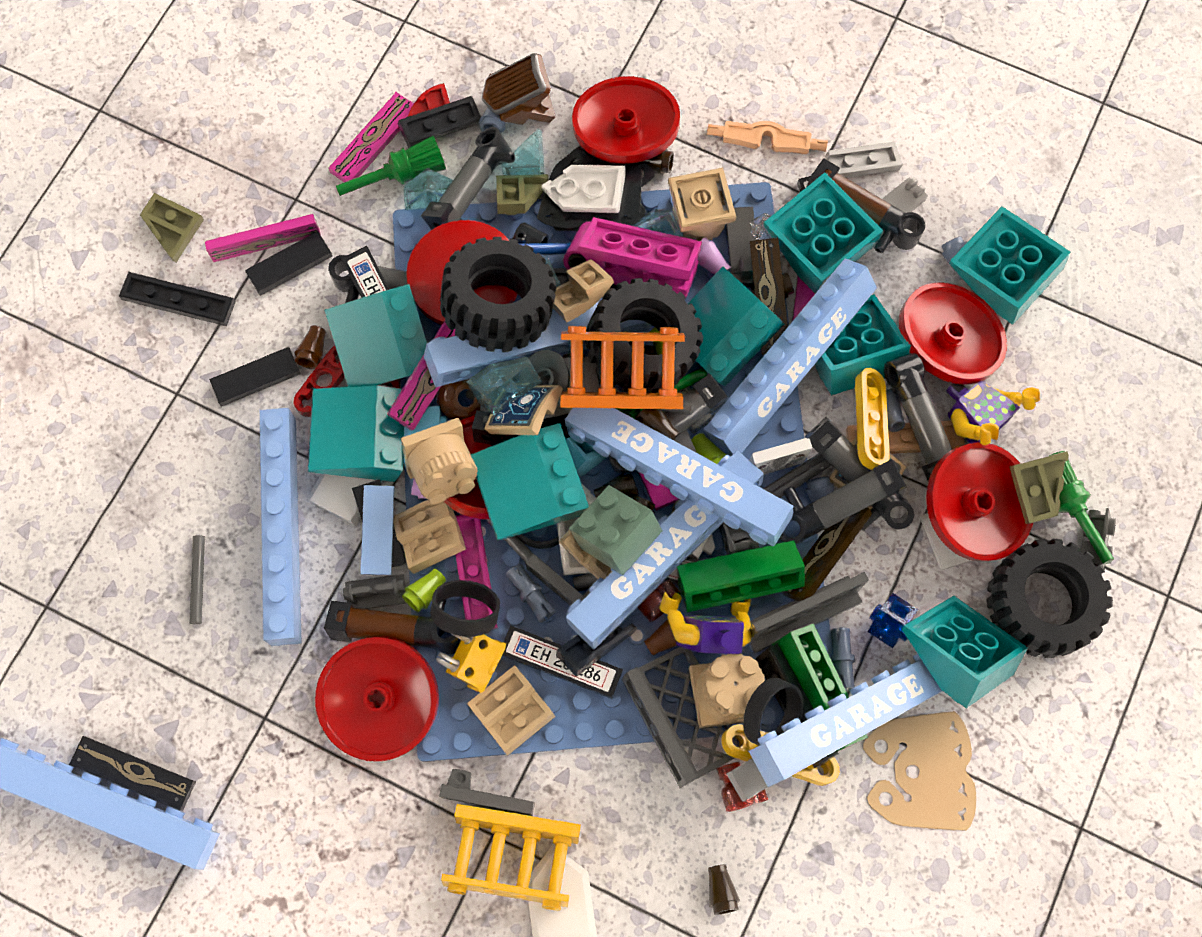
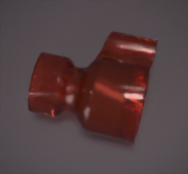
[638,580,682,623]
[716,762,768,812]

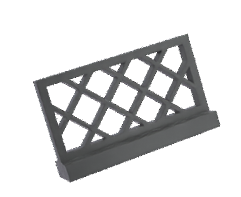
[749,572,869,654]
[622,647,739,788]

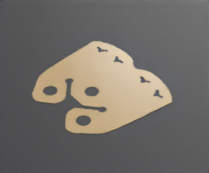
[863,711,976,831]

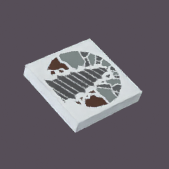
[749,438,812,474]

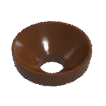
[436,376,486,421]

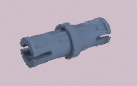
[506,564,556,623]
[831,627,855,691]

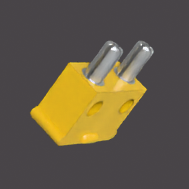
[436,634,506,693]

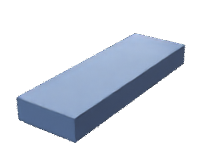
[361,485,395,575]

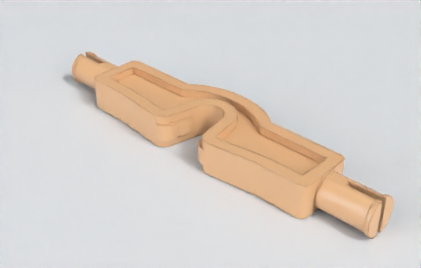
[707,121,828,154]

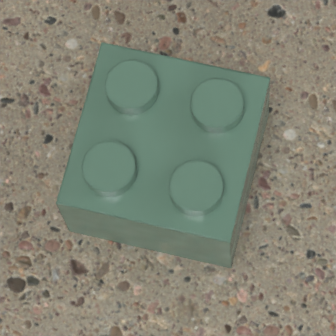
[569,485,662,575]

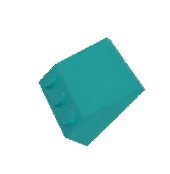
[763,172,883,294]
[949,206,1071,325]
[688,266,784,386]
[324,284,427,387]
[814,294,911,396]
[308,385,404,482]
[471,423,589,541]
[902,595,1028,709]

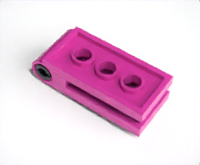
[563,217,702,297]

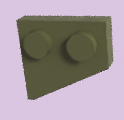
[496,174,549,215]
[140,193,204,263]
[1009,451,1069,524]

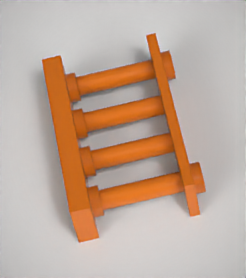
[560,326,685,409]

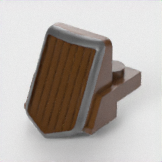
[481,53,556,125]

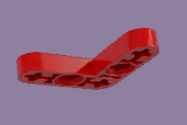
[293,346,401,417]

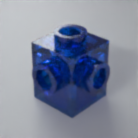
[867,593,919,649]

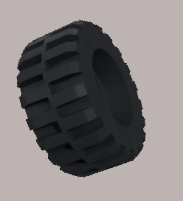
[440,237,556,352]
[585,278,703,393]
[986,538,1113,658]

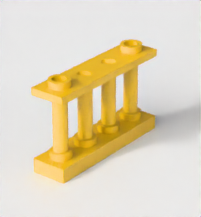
[441,804,581,911]

